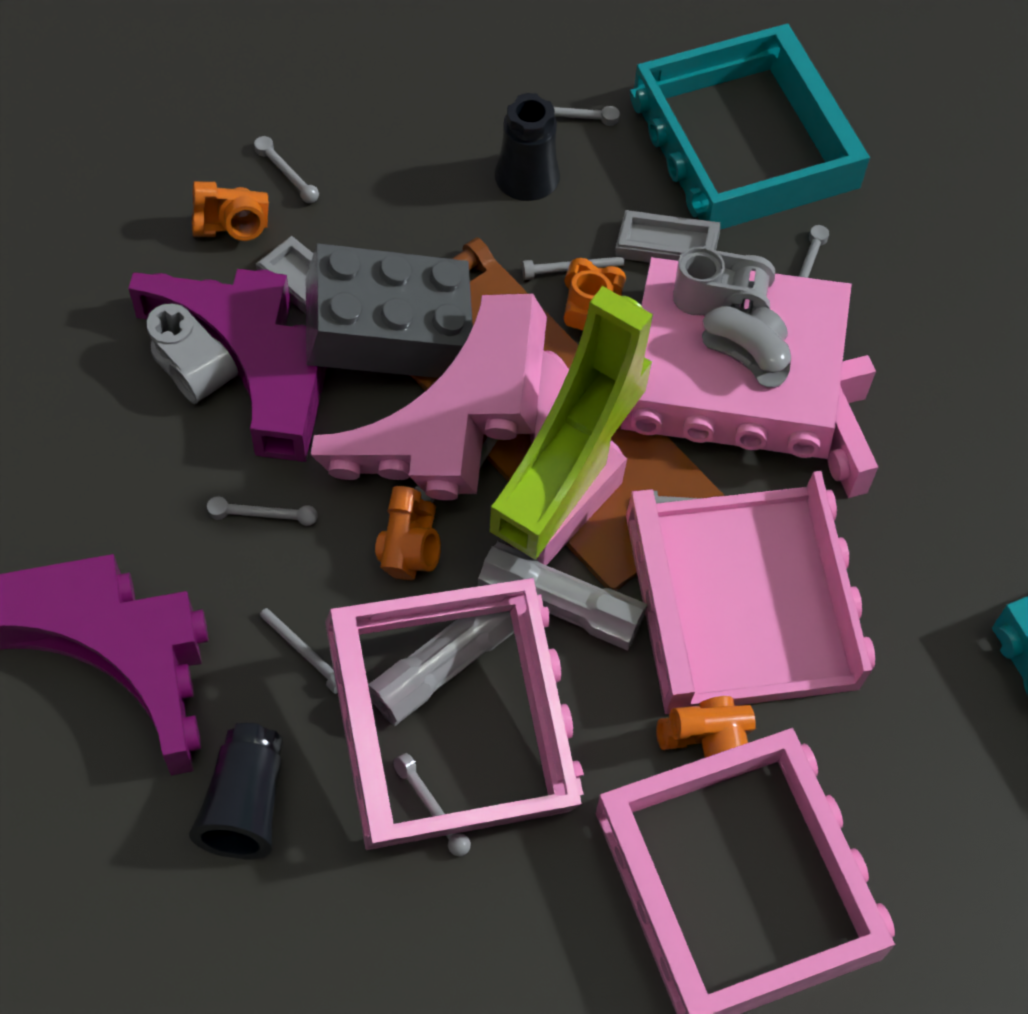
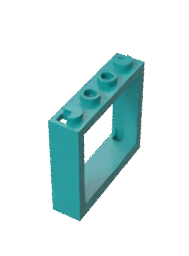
[630,23,870,230]

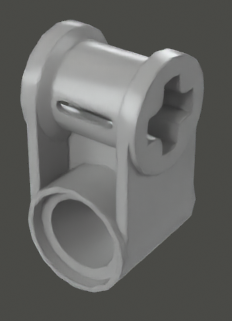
[673,247,775,315]
[146,303,238,404]

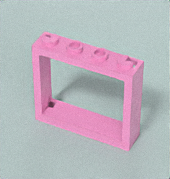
[325,578,584,850]
[596,728,895,1014]

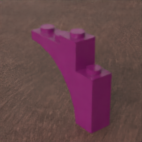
[128,269,327,462]
[0,554,209,776]

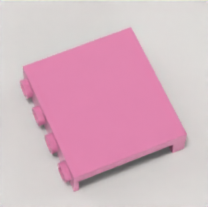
[621,257,852,459]
[626,471,875,714]

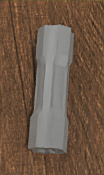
[478,541,647,651]
[368,611,514,726]

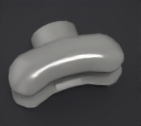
[702,306,791,388]

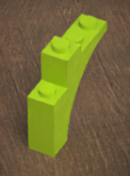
[490,286,653,560]

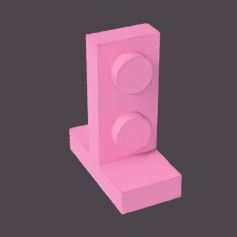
[827,355,878,498]

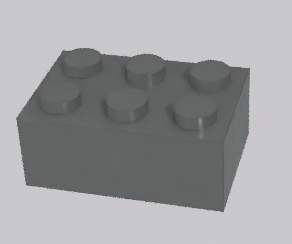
[305,243,473,378]

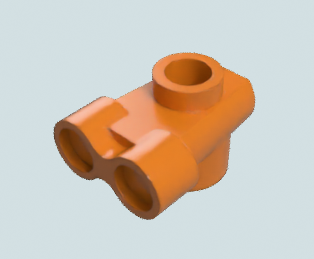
[192,181,269,241]
[564,258,626,330]
[375,486,441,580]
[656,696,756,758]

